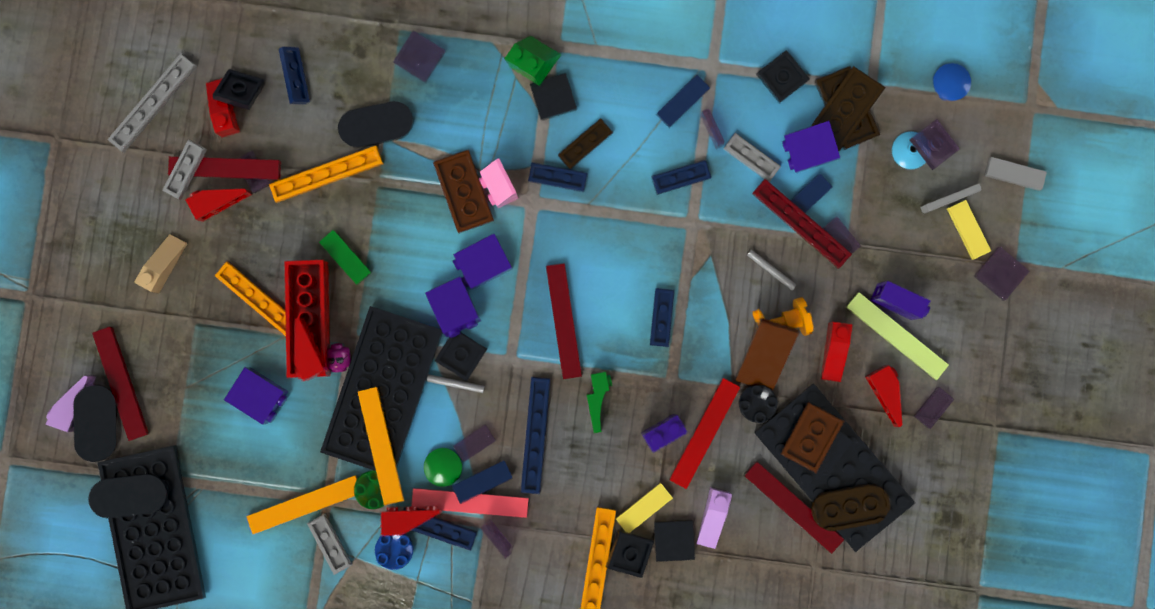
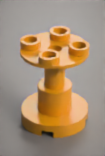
[752,297,813,336]

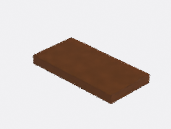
[433,149,494,234]
[736,318,799,391]

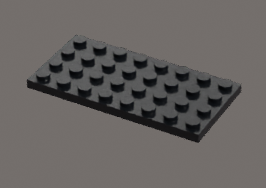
[320,306,442,471]
[754,384,915,552]
[97,445,206,609]

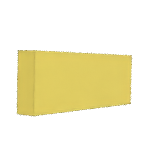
[947,200,991,260]
[615,482,673,533]

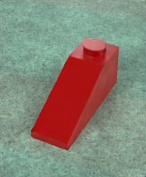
[206,79,240,138]
[185,189,252,222]
[294,317,329,381]
[821,322,852,382]
[865,365,903,427]

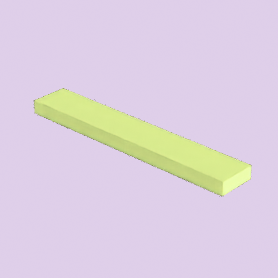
[846,292,949,380]

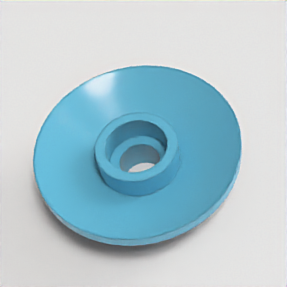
[892,132,930,169]

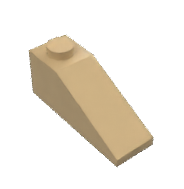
[134,234,187,293]

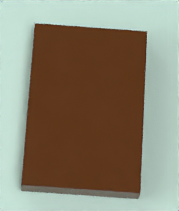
[780,402,844,473]

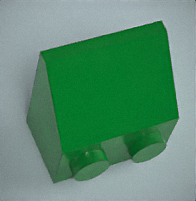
[504,36,561,86]

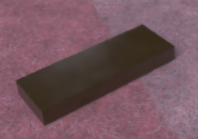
[558,118,613,170]

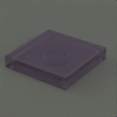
[393,31,446,83]
[909,119,960,170]
[974,247,1030,301]
[481,519,513,559]

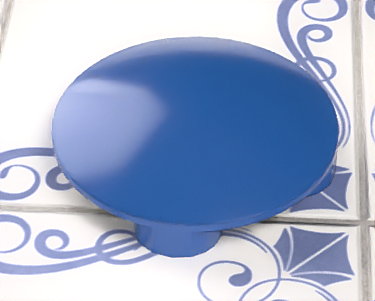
[933,63,971,101]
[375,534,413,570]

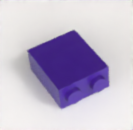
[782,121,840,173]
[452,234,513,290]
[425,277,481,338]
[870,281,930,320]
[224,367,288,425]
[641,414,688,453]

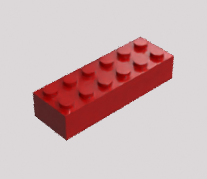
[284,260,331,378]

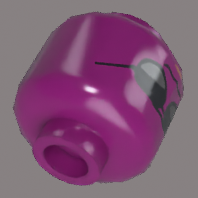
[327,343,351,372]

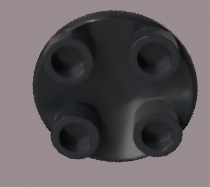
[739,385,778,424]

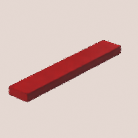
[669,378,740,489]

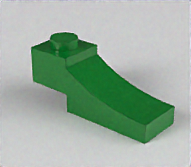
[587,372,612,433]

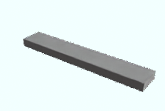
[107,53,197,152]

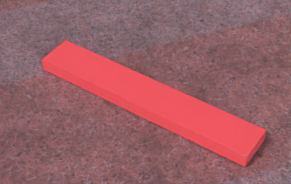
[411,488,529,518]

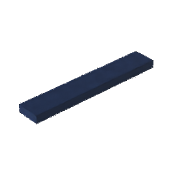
[521,377,550,494]

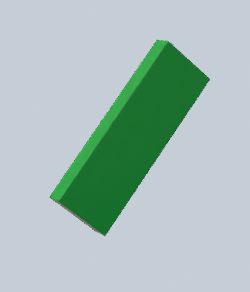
[319,230,372,285]

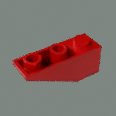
[381,506,442,536]

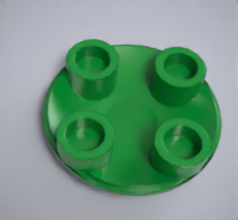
[424,448,463,487]
[354,470,384,510]

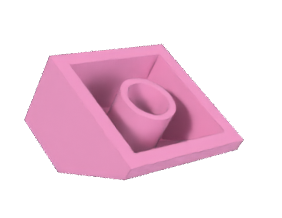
[479,158,518,209]

